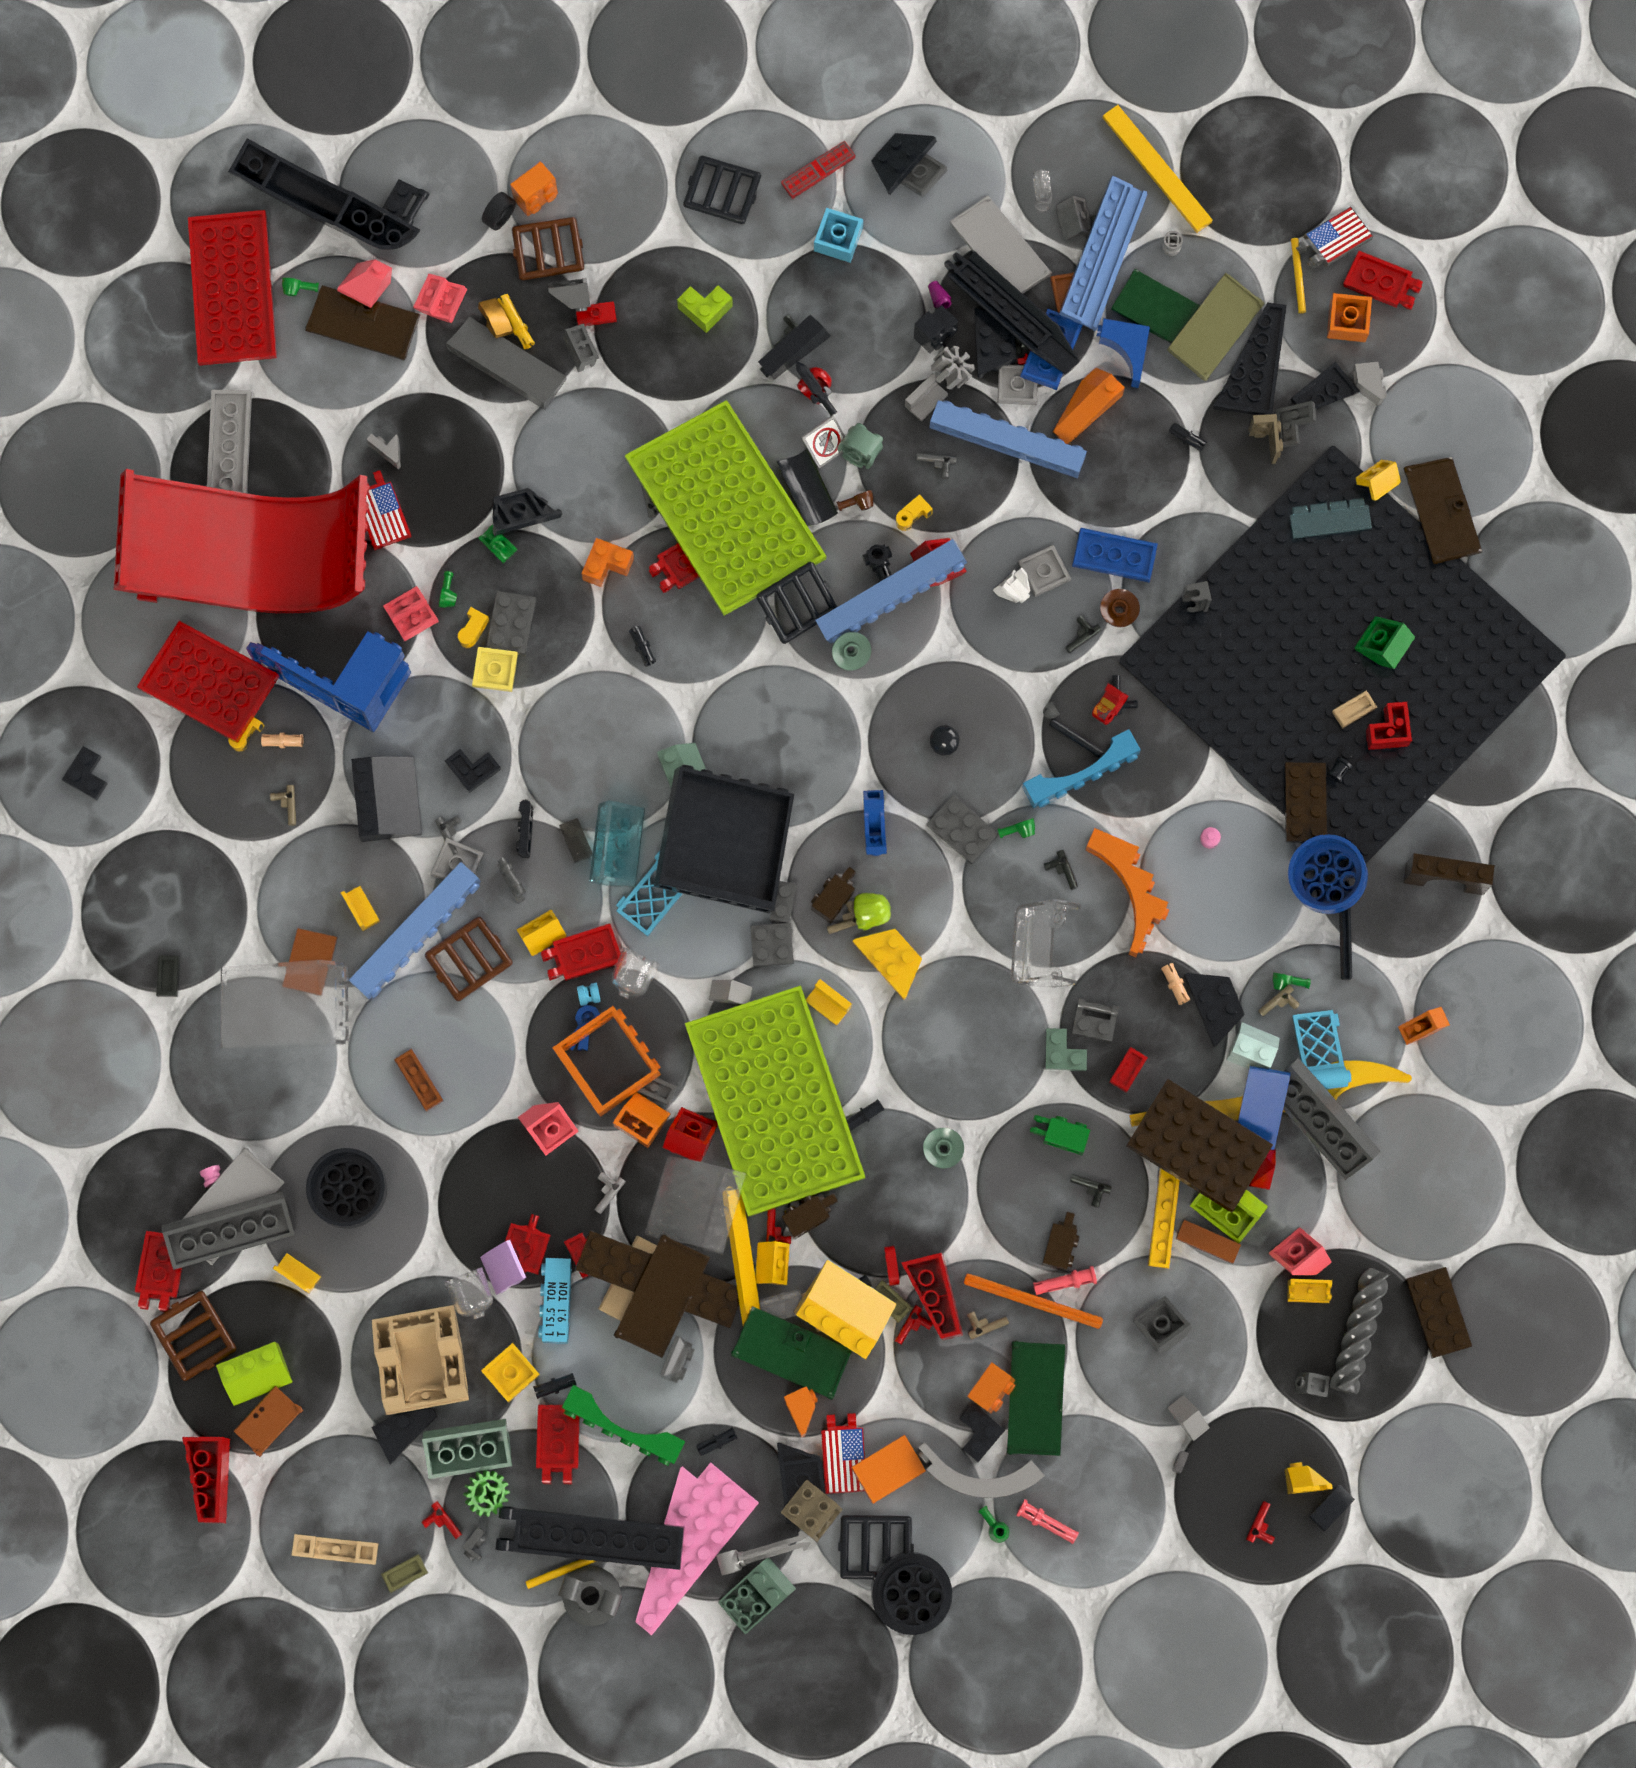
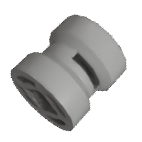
[1162,231,1183,256]

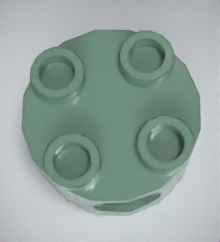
[838,423,883,469]

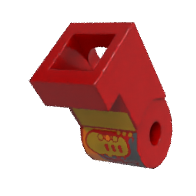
[1092,683,1129,725]

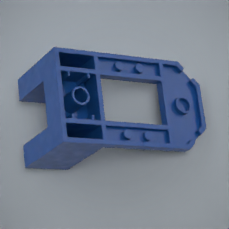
[246,631,411,733]

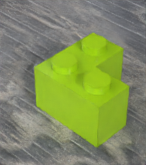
[677,285,733,333]

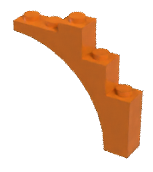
[1085,828,1170,958]

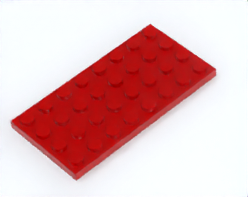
[188,210,277,366]

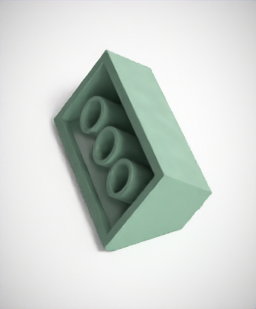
[657,743,706,789]
[422,1419,512,1479]

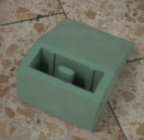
[718,1558,796,1634]

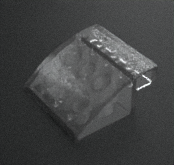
[644,1156,746,1255]

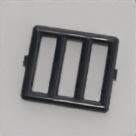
[683,155,761,224]
[756,562,838,644]
[838,1515,914,1580]

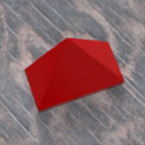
[1249,1149,1276,1190]

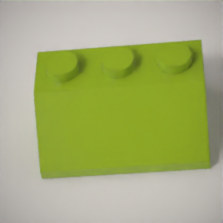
[1190,1190,1268,1243]
[216,1342,293,1406]

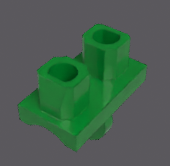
[478,524,517,563]

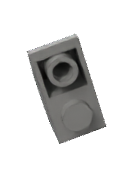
[1352,362,1386,406]

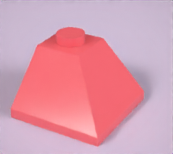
[337,259,392,308]
[518,1102,579,1156]
[1269,1227,1331,1275]

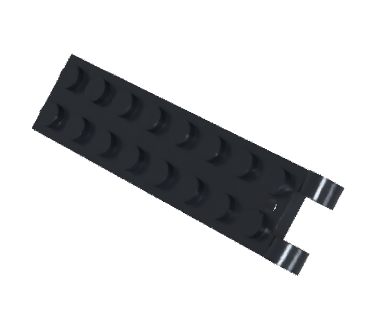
[495,1506,685,1570]

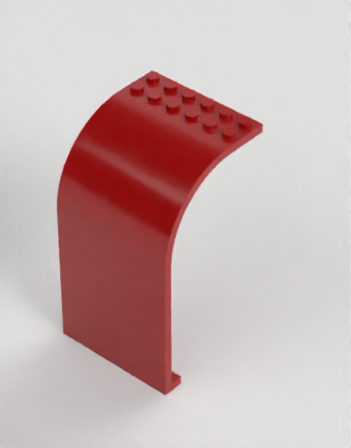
[113,469,369,613]

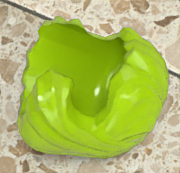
[854,893,891,931]

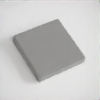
[997,365,1038,405]
[1018,545,1071,597]
[430,838,484,880]

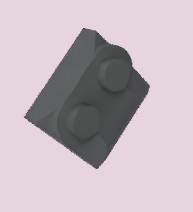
[1133,1296,1192,1353]
[660,1335,695,1383]

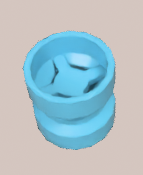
[577,982,601,1006]

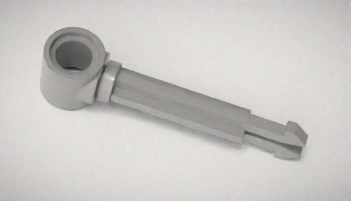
[716,1531,811,1576]

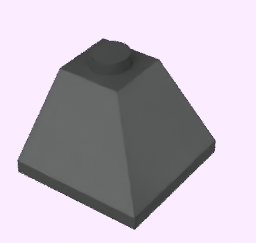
[548,278,591,312]

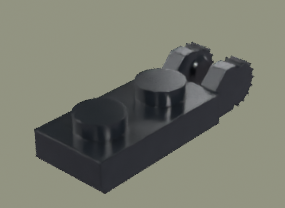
[516,799,534,858]

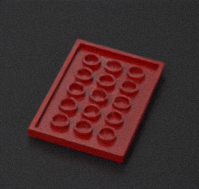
[137,621,280,743]

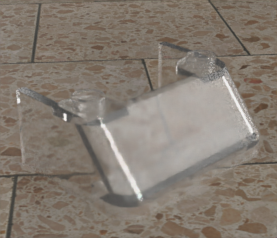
[1011,899,1081,988]

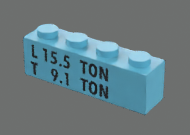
[538,1258,572,1344]

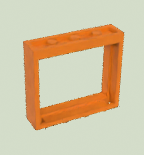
[553,1006,661,1117]

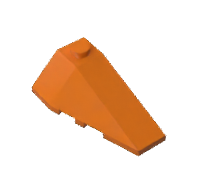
[1053,368,1125,444]

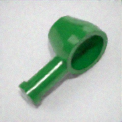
[282,278,319,297]
[438,571,457,608]
[997,818,1035,838]
[1272,972,1311,990]
[978,1506,1010,1543]

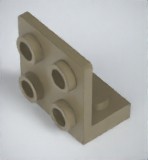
[1248,414,1283,464]
[781,1480,843,1542]

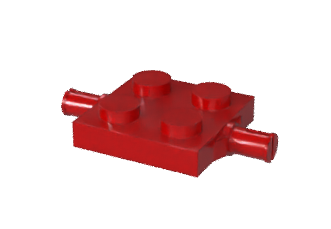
[505,1214,551,1275]

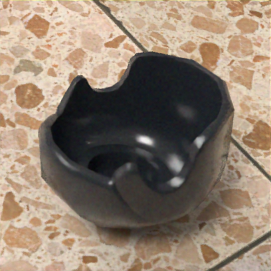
[930,725,960,756]

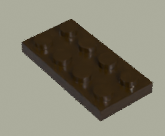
[1284,762,1327,843]
[1405,1267,1472,1359]

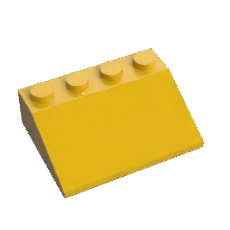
[794,1259,896,1359]

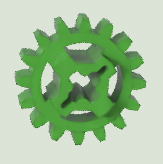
[463,1470,510,1517]

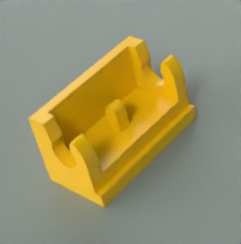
[1287,1279,1332,1303]

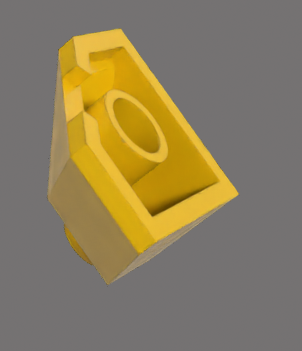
[1285,1462,1332,1494]

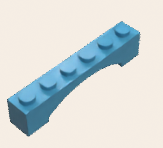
[1022,729,1141,808]

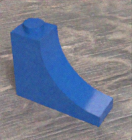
[1096,319,1150,388]

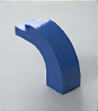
[863,790,887,856]

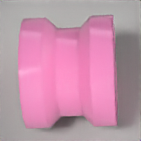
[200,1165,221,1188]

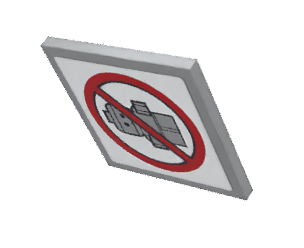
[801,415,845,469]

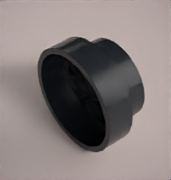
[306,1148,387,1229]
[871,1552,952,1635]

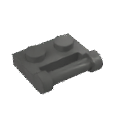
[1072,998,1119,1042]

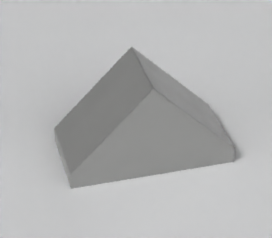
[709,980,752,1006]
[1167,1395,1209,1441]

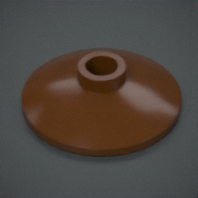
[1100,589,1140,627]

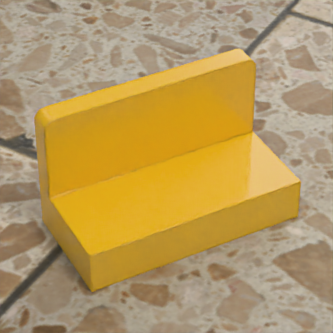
[1356,459,1401,501]
[341,886,380,931]
[516,910,567,956]
[806,979,852,1025]
[755,1241,790,1285]
[273,1253,321,1294]

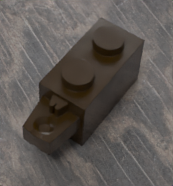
[811,867,856,924]
[782,1193,838,1240]
[1042,1212,1080,1272]

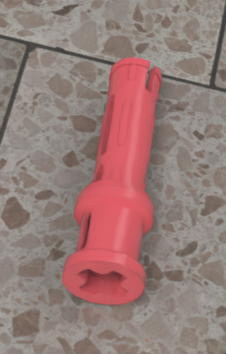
[1033,1266,1097,1296]
[1016,1499,1079,1544]

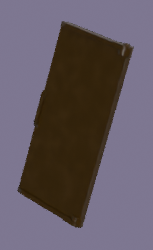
[305,285,420,361]
[1403,457,1482,564]
[613,1234,710,1358]

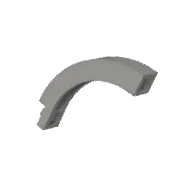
[918,1442,1045,1498]

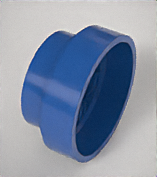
[1288,835,1368,914]

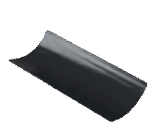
[777,449,838,526]

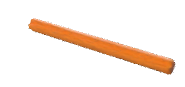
[964,1273,1103,1329]

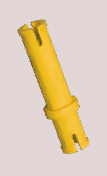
[497,294,535,349]

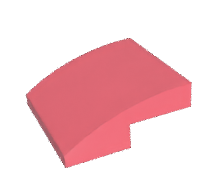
[413,274,467,323]
[383,586,439,641]

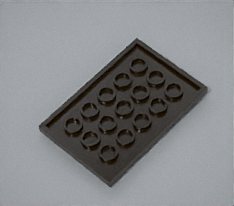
[1126,1079,1273,1213]

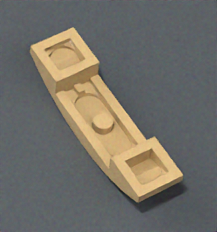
[292,1534,379,1565]

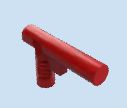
[766,1208,791,1244]
[895,1305,933,1345]
[421,1501,462,1539]
[1246,1501,1275,1545]

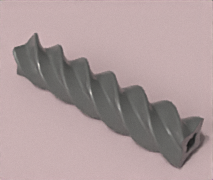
[1330,1268,1390,1395]

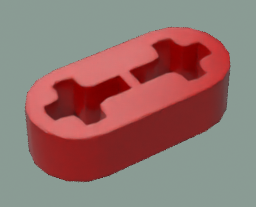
[884,1246,900,1286]

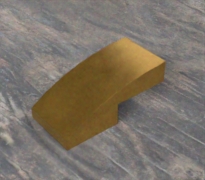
[478,298,513,338]

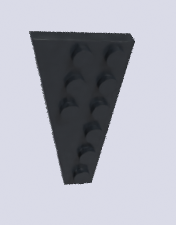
[1213,302,1287,415]

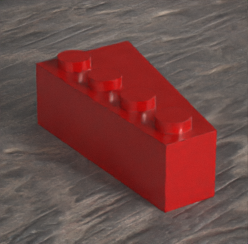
[901,1253,963,1340]
[182,1437,230,1524]

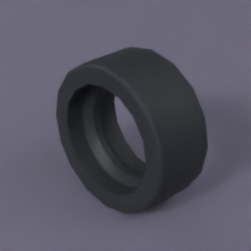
[482,192,516,231]

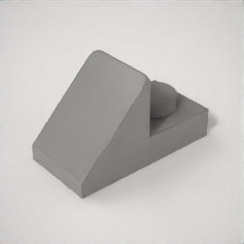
[366,433,401,469]

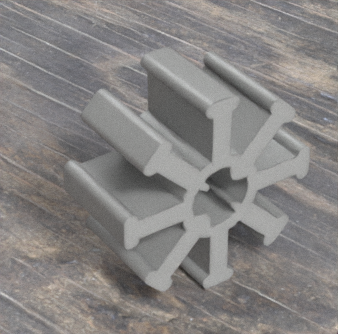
[931,346,974,389]

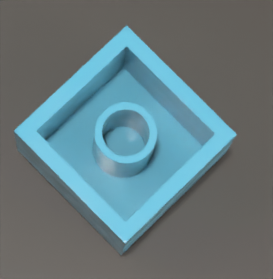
[814,208,863,263]

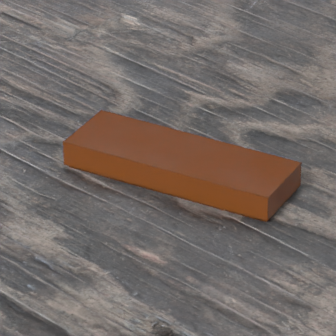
[394,1049,444,1112]
[1176,1220,1241,1264]

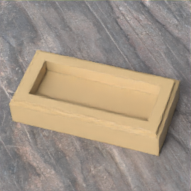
[1332,690,1377,728]

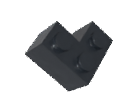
[914,305,958,353]

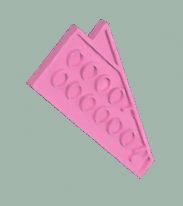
[635,1462,759,1635]

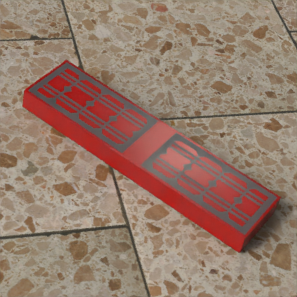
[781,141,856,199]

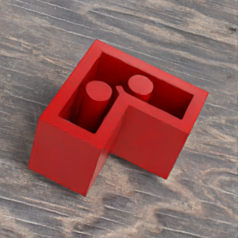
[1366,702,1412,750]

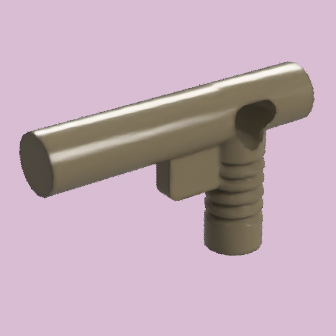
[270,785,296,826]
[826,901,857,934]
[1258,984,1300,1017]
[967,1311,1009,1340]

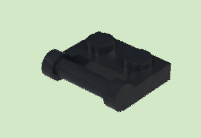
[382,179,430,225]

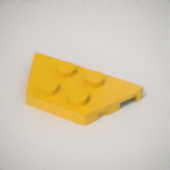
[852,929,922,1000]

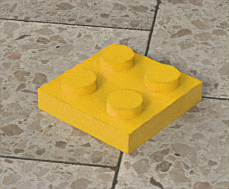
[481,1343,540,1403]

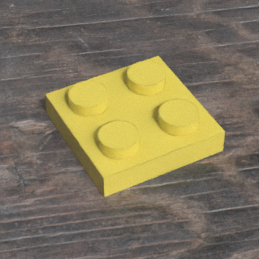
[472,647,518,692]

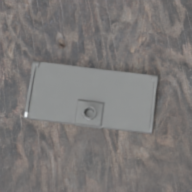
[950,196,1052,294]
[183,1147,285,1265]

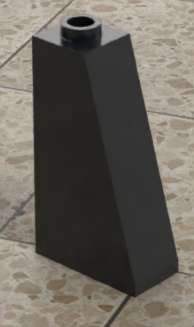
[758,314,831,379]

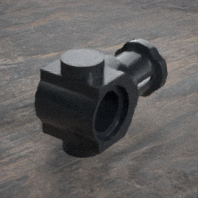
[862,544,892,583]

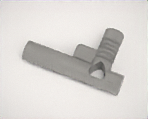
[594,1172,626,1214]

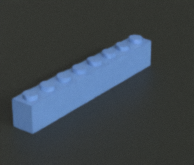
[930,400,1087,479]
[816,539,967,644]
[349,862,481,999]

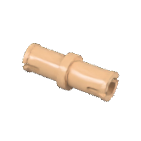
[261,732,304,748]
[1161,963,1190,1005]

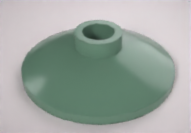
[832,632,871,670]
[923,1128,964,1169]

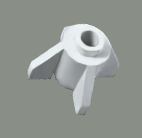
[993,568,1030,603]

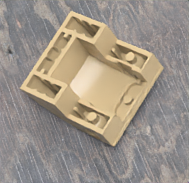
[372,1305,469,1415]

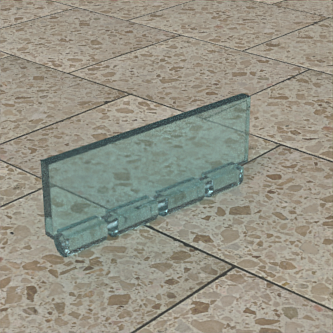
[1290,498,1372,539]

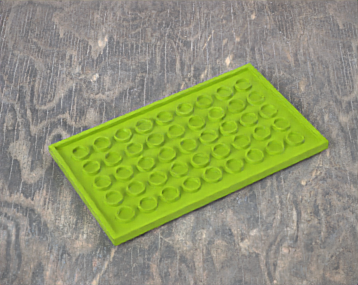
[625,400,827,616]
[685,985,866,1217]

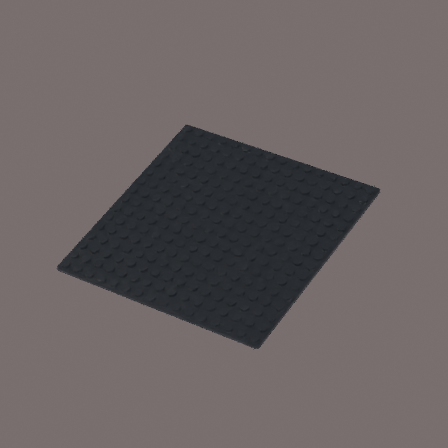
[1119,446,1566,868]

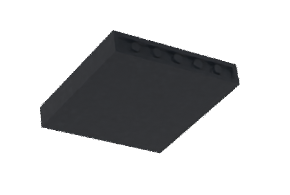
[654,765,794,913]

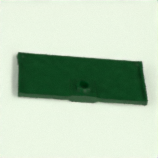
[1111,269,1200,343]
[731,1306,852,1400]
[1006,1340,1066,1456]

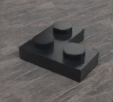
[62,746,108,800]
[445,749,501,793]
[960,1403,1005,1462]

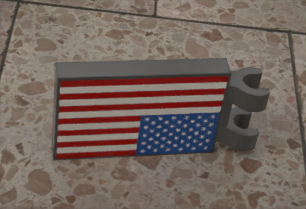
[1296,206,1374,269]

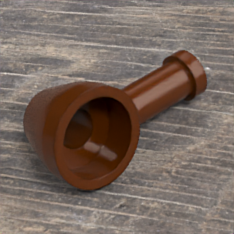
[837,490,873,511]

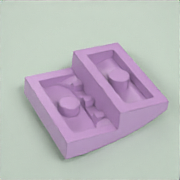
[480,1240,526,1295]

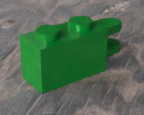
[1030,1115,1090,1156]

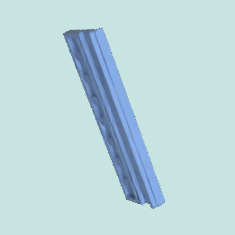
[1059,176,1147,331]

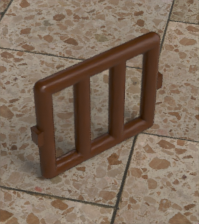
[512,217,584,280]
[425,917,513,1001]
[150,1291,236,1381]

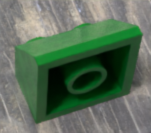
[1355,616,1415,669]

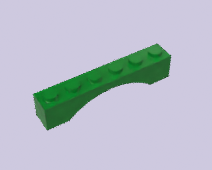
[562,1385,685,1466]

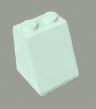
[1227,1023,1280,1069]

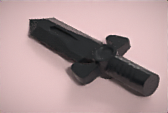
[796,361,837,416]

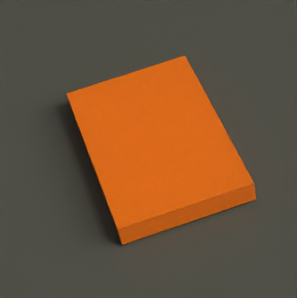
[851,1435,926,1504]

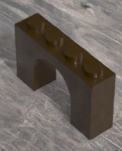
[1403,853,1495,895]

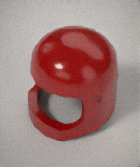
[797,367,832,405]

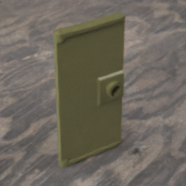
[1167,273,1265,381]

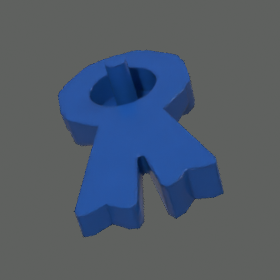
[570,1005,600,1051]

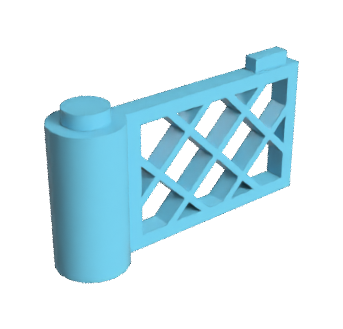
[616,851,682,936]
[1292,1010,1351,1089]

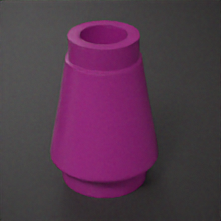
[928,281,952,309]

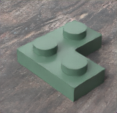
[1045,1028,1087,1071]

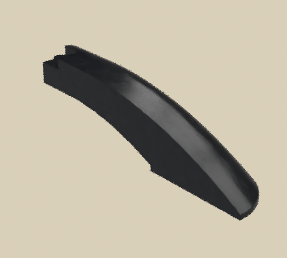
[228,138,420,250]

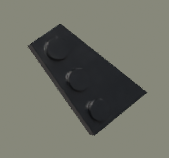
[1290,362,1360,410]
[371,1407,437,1465]

